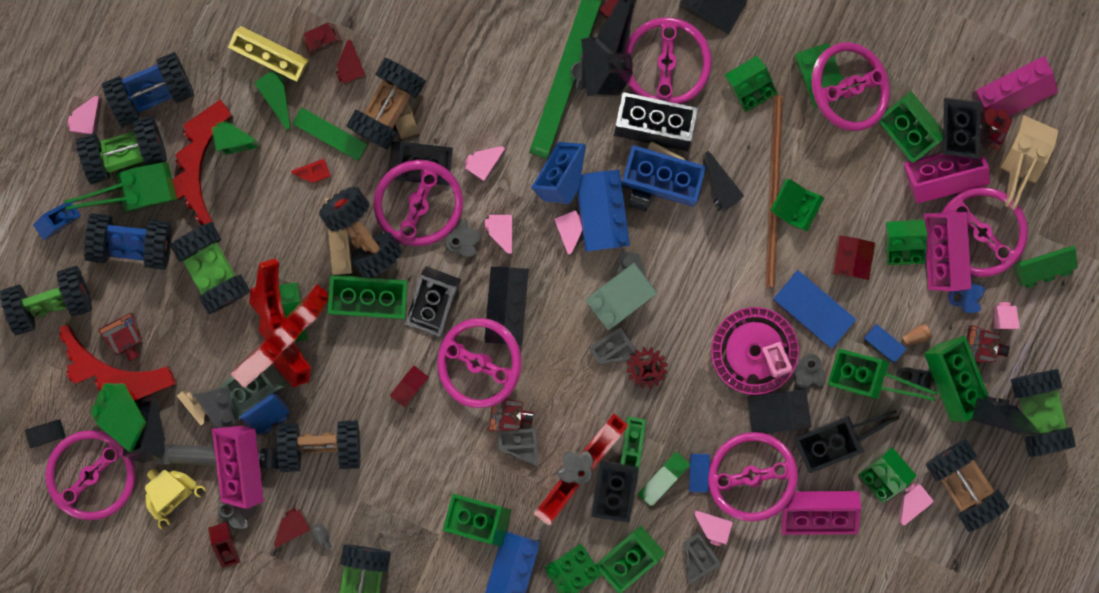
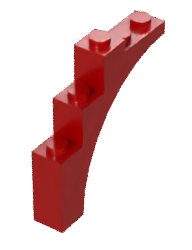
[172,99,233,226]
[249,258,311,387]
[231,284,329,388]
[59,325,177,402]
[534,413,628,526]

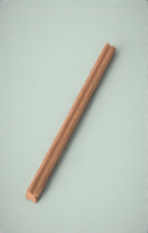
[765,96,784,287]

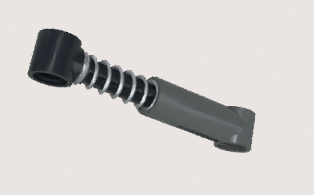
[155,444,279,469]

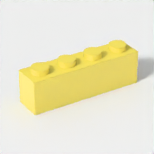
[228,26,309,82]

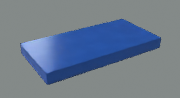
[773,270,856,349]

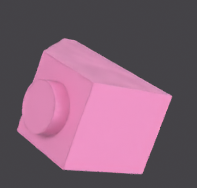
[68,96,102,135]
[464,146,505,182]
[554,211,582,255]
[485,215,512,254]
[993,302,1019,330]
[899,483,934,526]
[694,510,733,546]

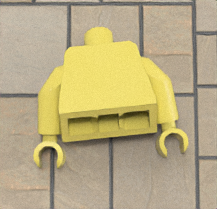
[145,468,206,529]

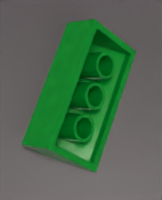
[328,275,408,320]
[924,336,989,422]

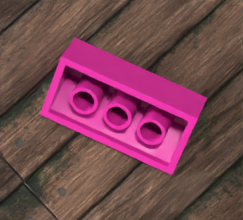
[973,56,1058,117]
[904,153,990,204]
[924,212,971,291]
[212,426,264,509]
[781,491,861,535]

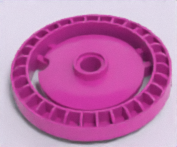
[711,307,799,395]

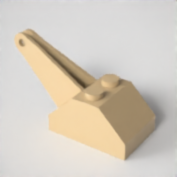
[999,115,1059,210]

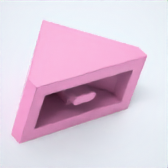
[762,342,793,378]

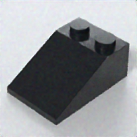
[679,0,747,34]
[943,97,988,159]
[388,141,453,186]
[703,150,744,213]
[405,266,462,337]
[747,389,812,434]
[972,396,1041,437]
[122,397,165,463]
[591,461,639,523]

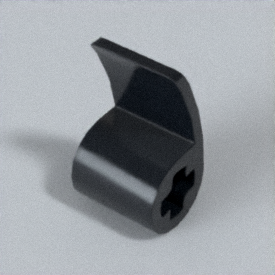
[628,190,651,212]
[24,419,66,449]

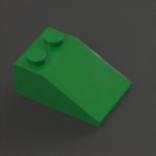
[91,383,146,452]
[442,493,512,547]
[595,525,666,593]

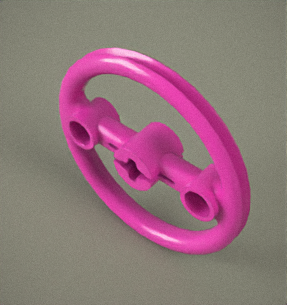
[626,17,712,104]
[812,42,890,131]
[373,160,463,246]
[942,187,1028,277]
[437,318,522,408]
[45,430,136,520]
[708,432,798,522]

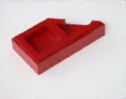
[291,159,331,184]

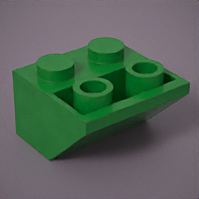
[724,56,778,113]
[885,220,928,265]
[858,447,917,503]

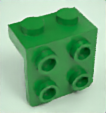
[771,178,824,232]
[544,544,601,593]

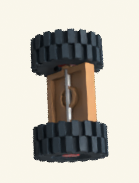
[346,57,426,150]
[318,186,402,278]
[277,420,361,472]
[925,439,1009,532]

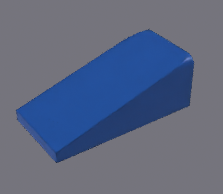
[864,324,906,363]
[689,453,710,492]

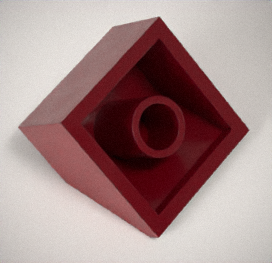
[831,235,875,280]

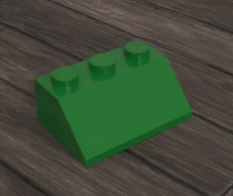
[793,43,847,110]
[879,91,943,163]
[212,121,261,155]
[1013,245,1078,289]

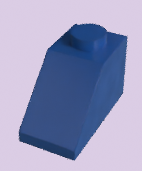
[33,203,81,240]

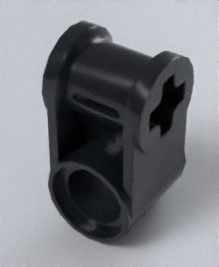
[896,367,932,390]

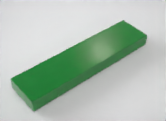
[292,107,368,161]

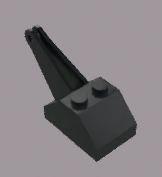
[581,0,637,97]
[794,410,900,474]

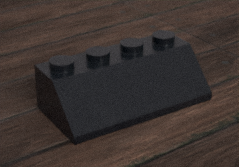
[614,92,698,151]
[484,266,529,346]

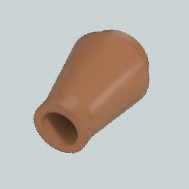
[902,324,932,346]

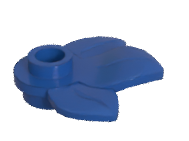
[948,281,986,313]

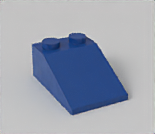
[531,142,586,204]
[240,394,292,435]

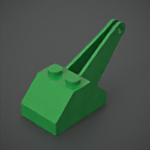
[64,163,177,214]
[827,348,938,402]

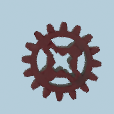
[626,347,668,389]

